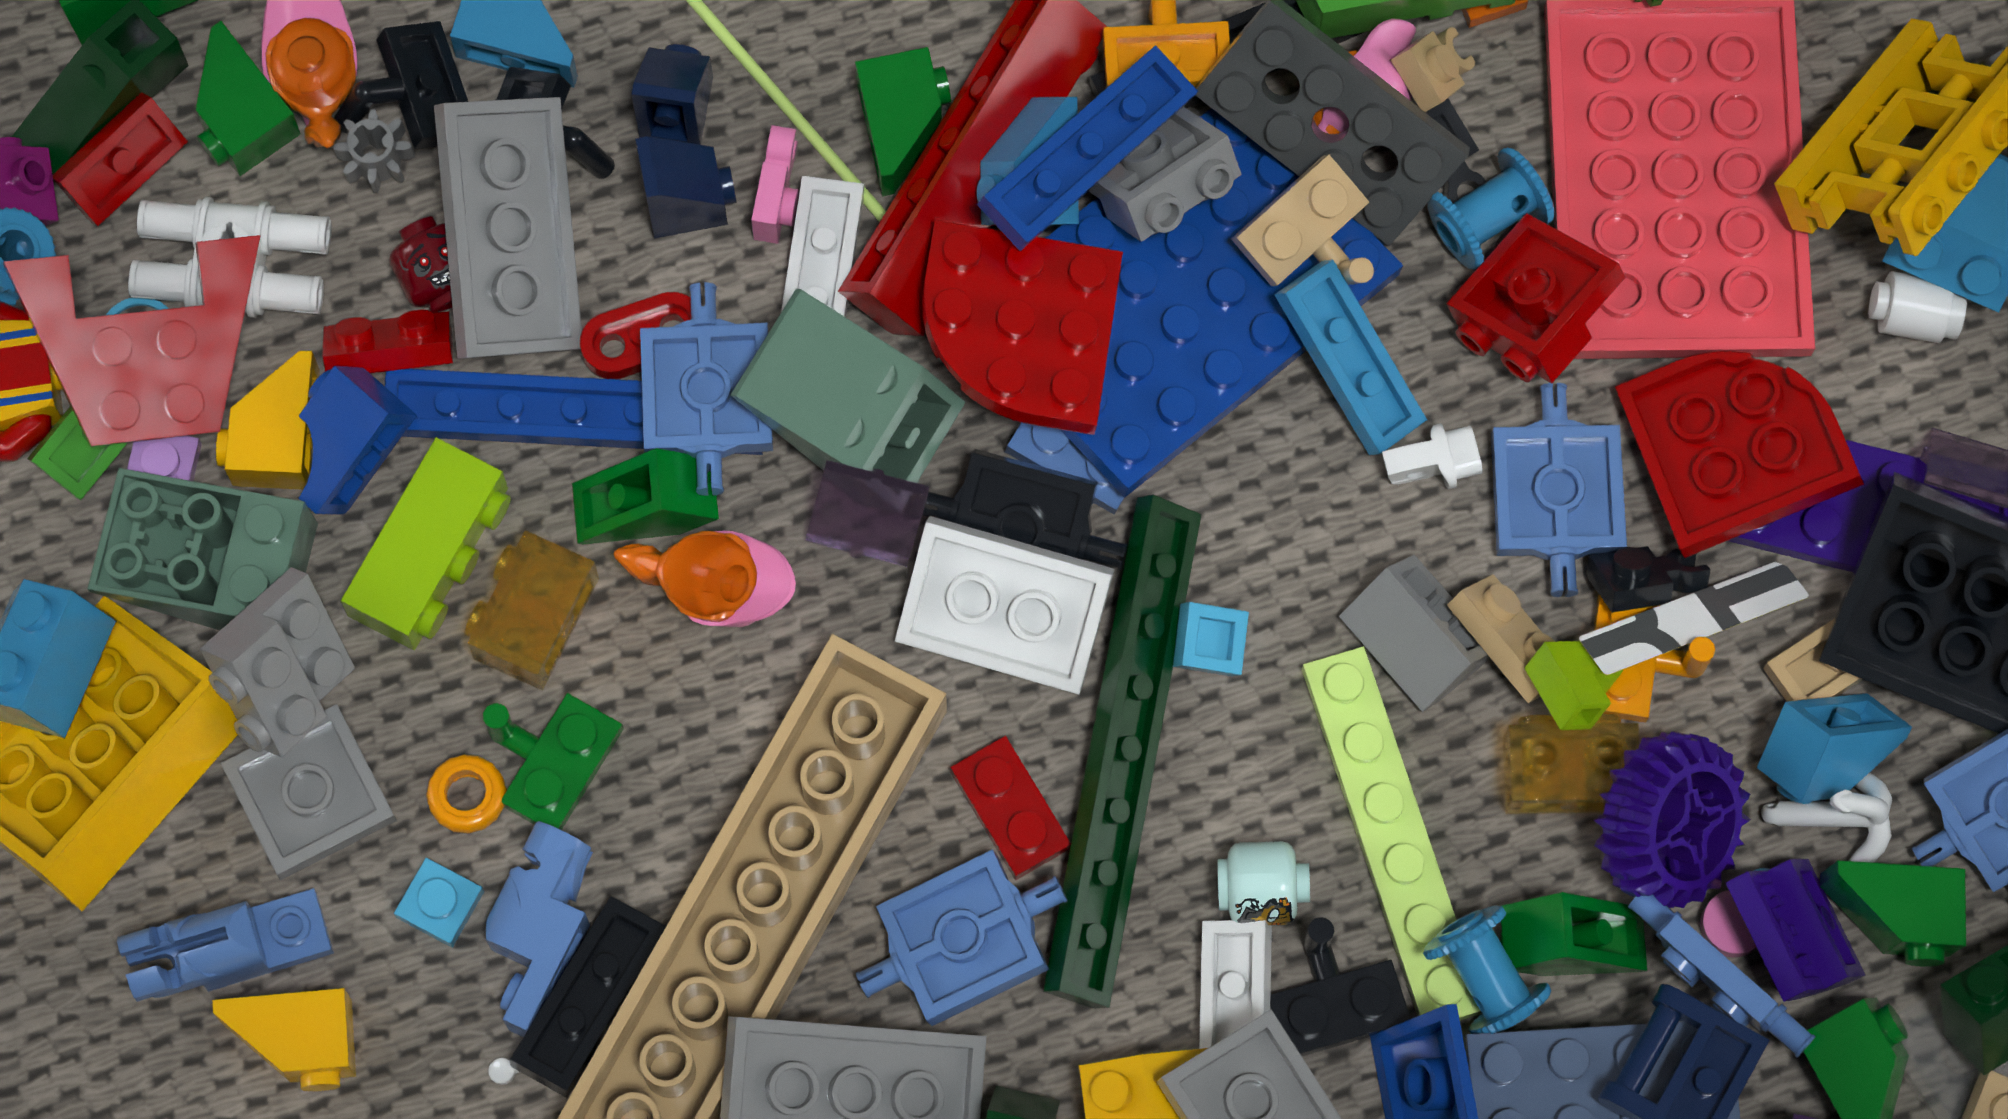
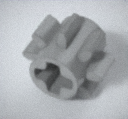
[333,109,415,193]

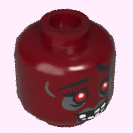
[389,216,452,313]

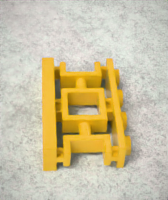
[1774,18,2008,256]

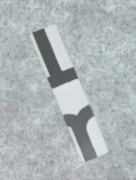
[1579,562,1809,675]

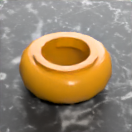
[426,754,507,834]

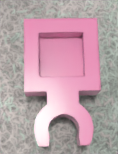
[751,125,799,244]

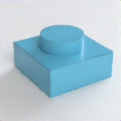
[1173,602,1249,677]
[394,857,484,948]

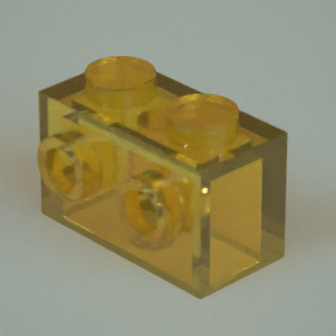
[465,530,599,691]
[1503,714,1640,814]

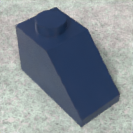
[631,44,713,145]
[635,136,737,238]

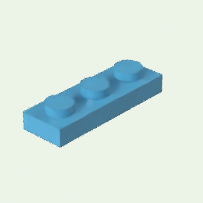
[1274,259,1427,455]

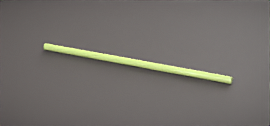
[686,0,886,222]

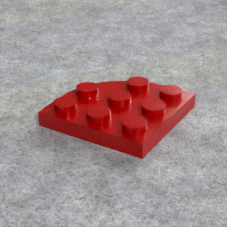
[922,220,1123,435]
[1615,351,1864,558]

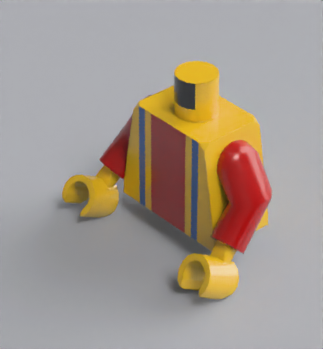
[0,301,63,462]

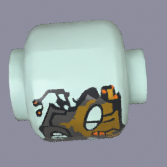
[1218,841,1310,926]

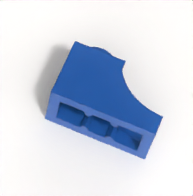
[299,366,417,515]

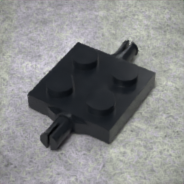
[911,449,1128,570]

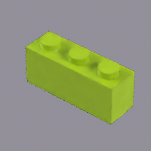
[341,437,511,651]

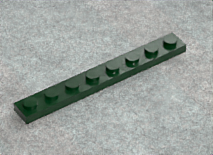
[1043,494,1202,1009]

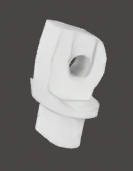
[1382,423,1482,489]

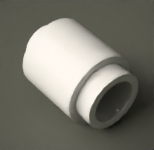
[1868,271,1967,343]

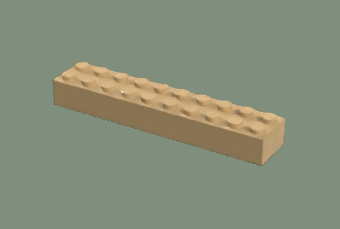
[557,634,947,1119]

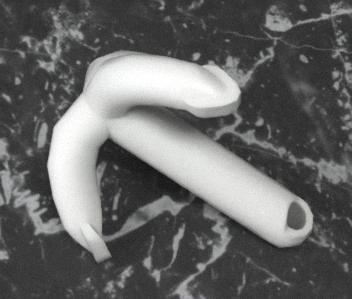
[1761,773,1892,863]

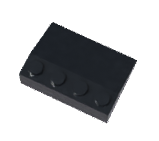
[1819,472,2008,734]

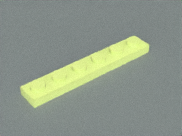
[1302,646,1482,1021]

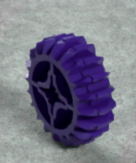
[1594,731,1751,908]

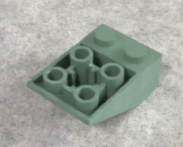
[731,289,966,509]
[87,468,318,630]

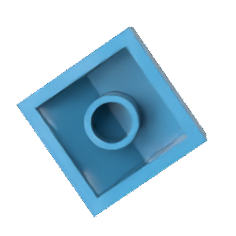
[1883,154,2008,313]
[0,579,116,738]

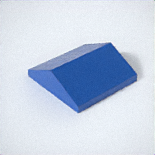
[1370,1004,1479,1119]

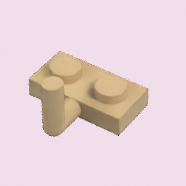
[1231,154,1374,286]

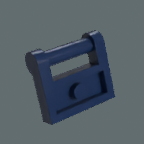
[1598,984,1770,1119]

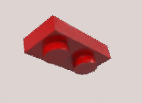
[52,92,188,226]
[323,310,453,373]
[950,735,1071,881]

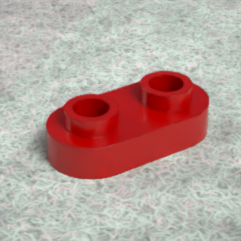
[580,292,691,379]

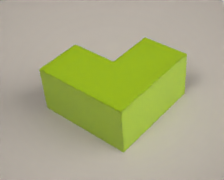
[1524,641,1623,730]

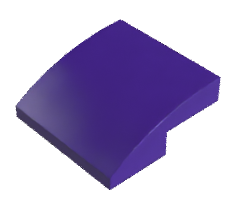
[1726,859,1866,1002]

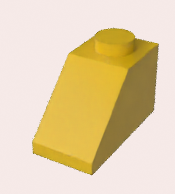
[216,351,320,490]
[212,988,356,1091]

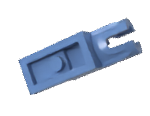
[486,821,593,1037]
[117,888,334,1002]

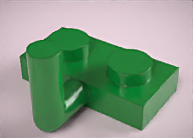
[483,693,624,830]

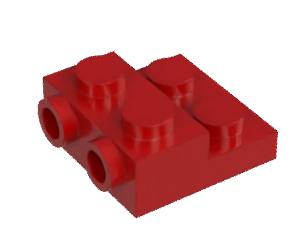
[1446,213,1626,384]

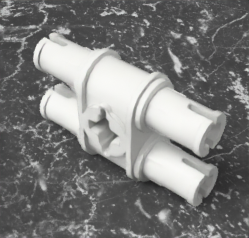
[128,197,332,318]

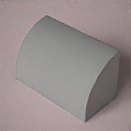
[1339,554,1490,712]

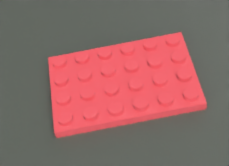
[1544,0,1815,359]

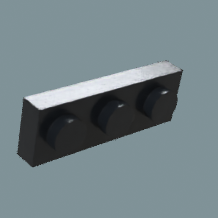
[510,896,666,1098]

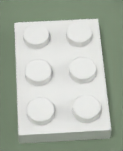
[895,516,1115,695]

